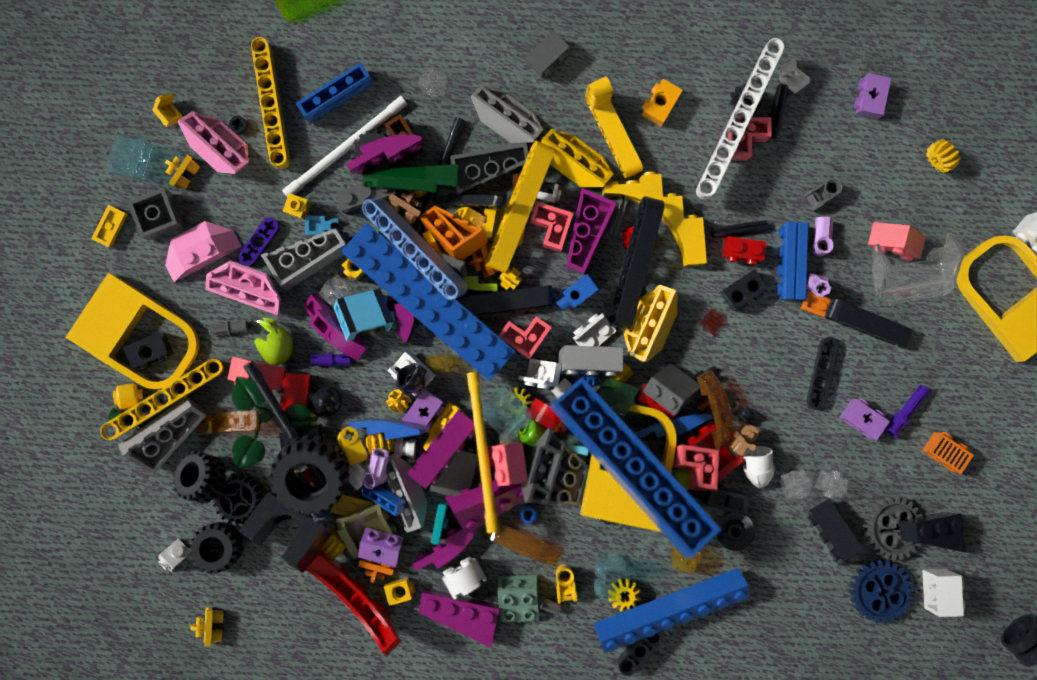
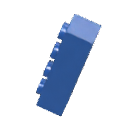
[361,483,406,516]

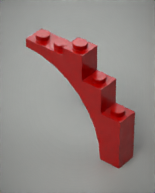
[306,550,401,656]

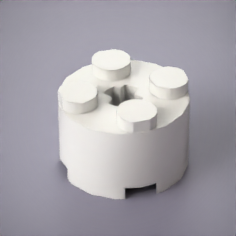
[442,556,487,599]

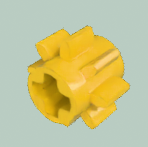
[499,267,522,291]
[386,389,412,413]

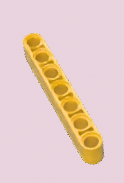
[251,37,290,170]
[486,141,554,273]
[100,359,225,440]

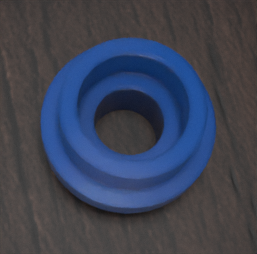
[519,505,538,524]

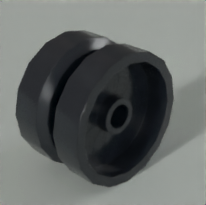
[1001,614,1037,666]

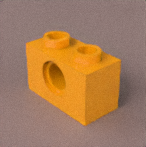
[641,79,683,127]

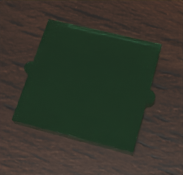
[598,377,639,417]

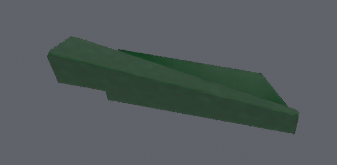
[362,164,458,193]

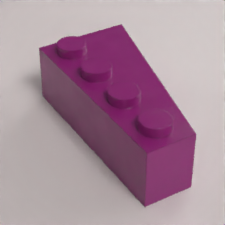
[566,188,617,276]
[407,409,475,489]
[445,478,525,534]
[418,588,499,648]

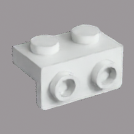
[518,359,562,389]

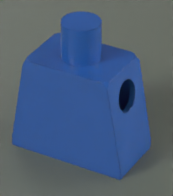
[557,274,601,311]

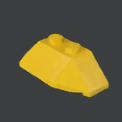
[541,129,613,187]
[624,285,678,363]

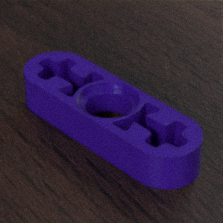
[239,217,280,266]

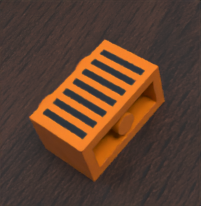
[922,432,974,474]

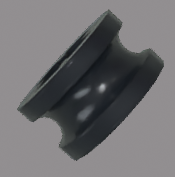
[229,116,248,135]
[735,406,754,425]

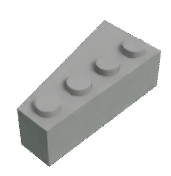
[261,228,347,291]
[118,396,206,474]

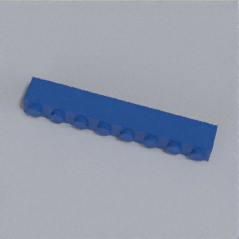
[593,568,750,653]

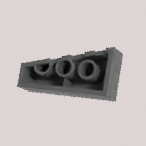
[450,142,528,195]

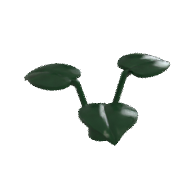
[232,377,318,468]

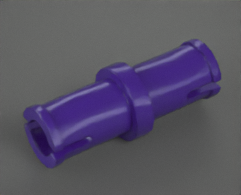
[311,352,351,368]

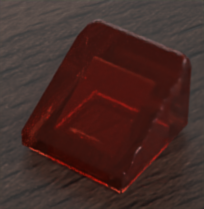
[698,308,725,335]

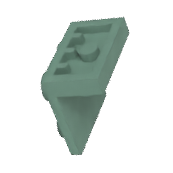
[497,575,539,623]

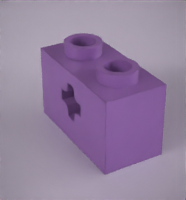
[854,73,891,119]
[402,389,444,429]
[839,398,890,441]
[358,528,404,567]

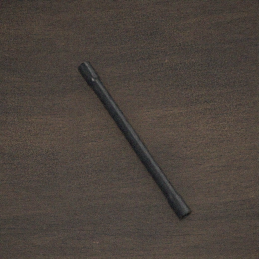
[414,117,466,236]
[243,361,327,486]

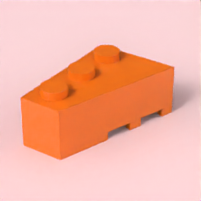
[419,206,488,261]

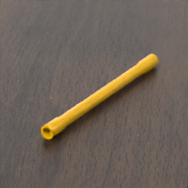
[467,372,499,533]

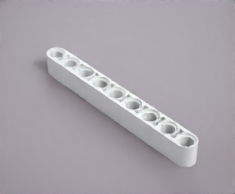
[696,38,784,200]

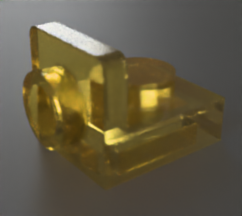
[425,353,454,374]

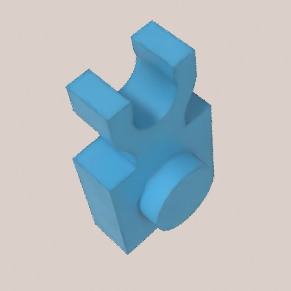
[305,215,339,236]

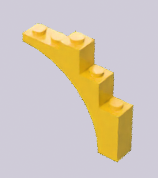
[602,172,707,267]

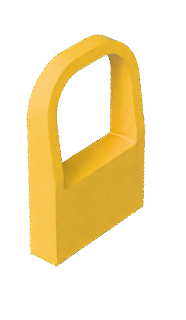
[956,236,1037,362]
[66,273,199,389]
[580,404,676,532]

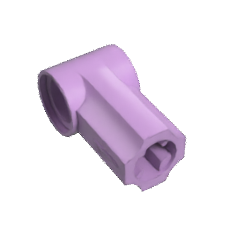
[811,217,834,257]
[807,273,831,297]
[362,448,389,489]

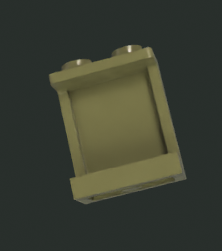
[336,503,398,559]

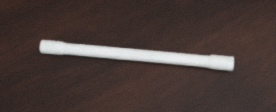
[282,96,408,197]

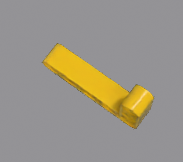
[585,76,643,179]

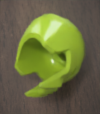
[254,318,293,366]

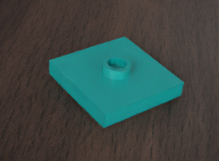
[431,500,449,545]

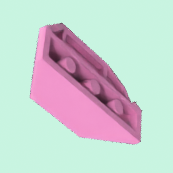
[178,111,249,174]
[165,221,242,282]
[206,261,281,315]

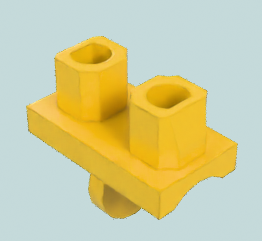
[165,154,200,190]
[190,607,223,647]

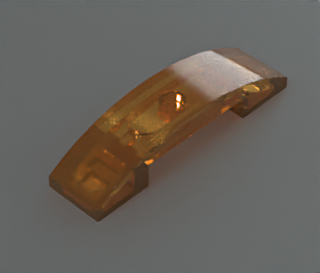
[697,370,733,450]
[197,410,259,434]
[484,521,562,567]

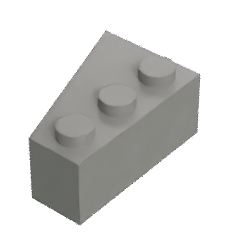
[558,345,623,377]

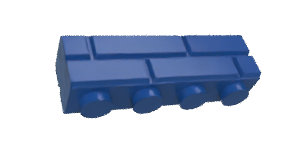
[296,62,374,124]
[776,222,809,301]

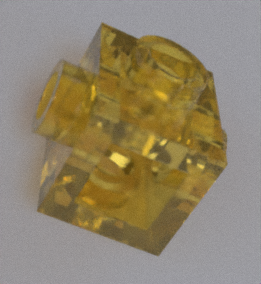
[670,547,701,575]

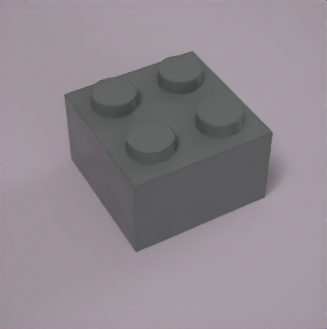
[128,188,185,241]

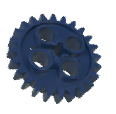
[848,559,914,624]

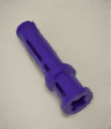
[884,385,930,439]

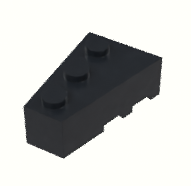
[807,498,864,566]
[899,512,966,553]

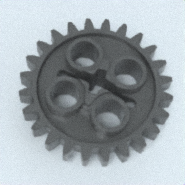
[863,496,923,560]

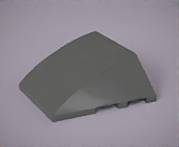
[521,428,589,505]

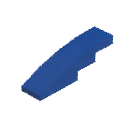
[633,414,713,439]
[348,418,429,440]

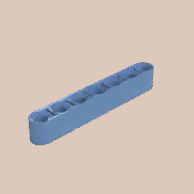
[362,197,467,300]

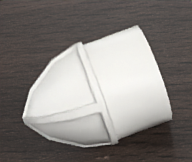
[743,446,775,489]

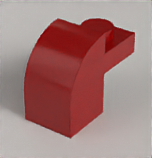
[526,398,568,435]

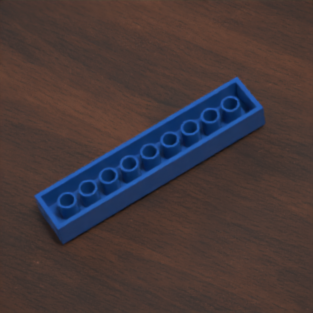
[341,222,515,381]
[550,377,721,558]

